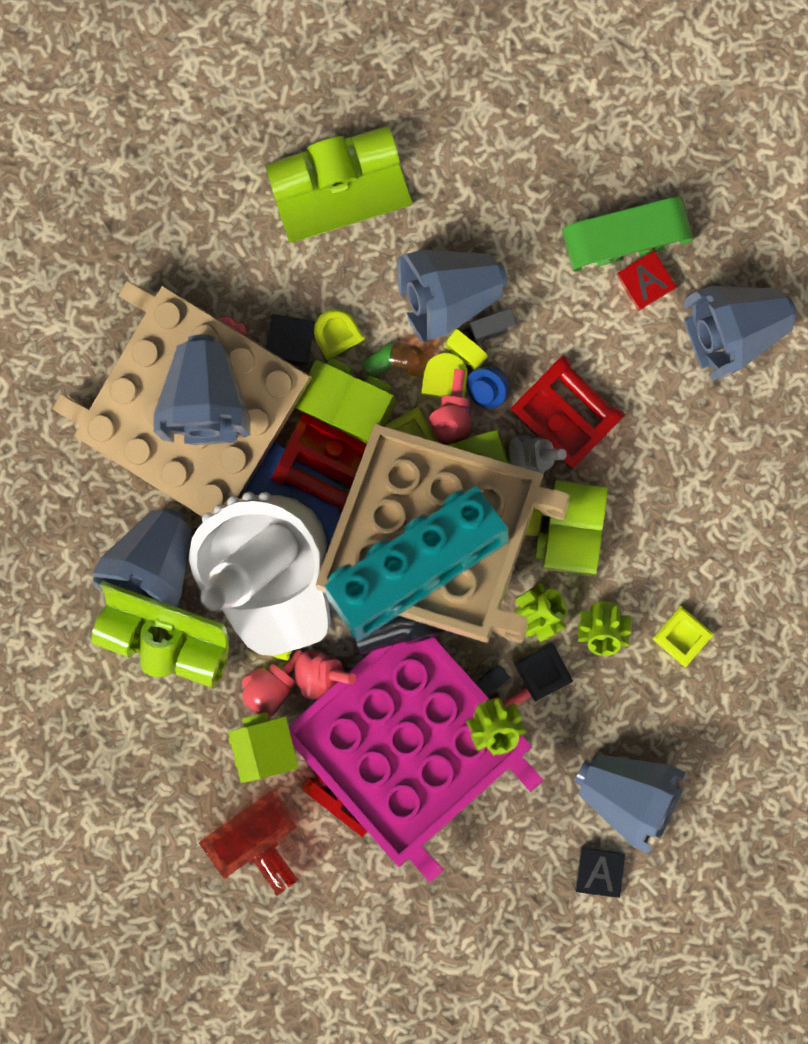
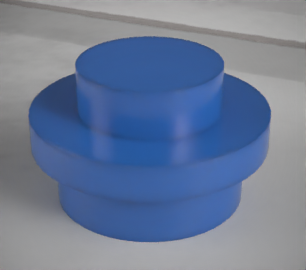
[467,366,509,409]

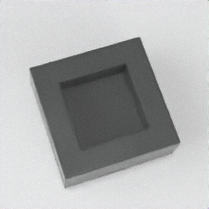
[469,308,517,344]

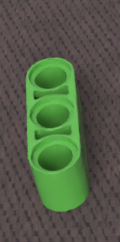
[561,197,694,272]

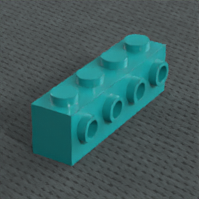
[324,485,509,642]

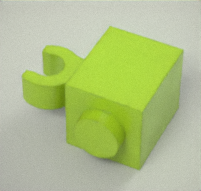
[228,712,299,783]

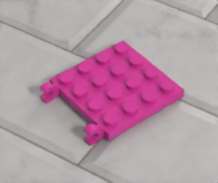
[288,638,544,882]

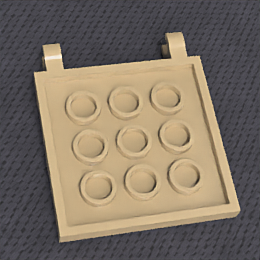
[52,281,313,516]
[315,424,570,643]

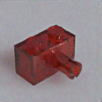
[199,788,299,896]

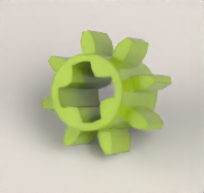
[514,584,568,642]
[578,601,632,656]
[467,698,526,755]

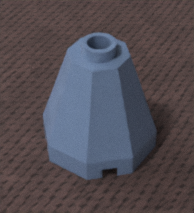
[397,249,507,343]
[684,286,797,381]
[154,334,251,445]
[93,508,192,608]
[575,754,689,854]

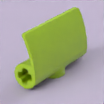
[264,125,412,243]
[91,581,229,689]

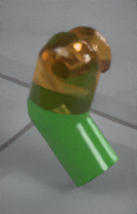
[360,342,428,378]

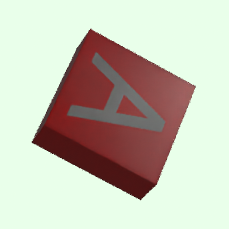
[616,251,677,311]

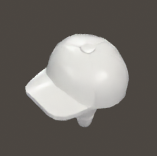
[188,492,331,655]

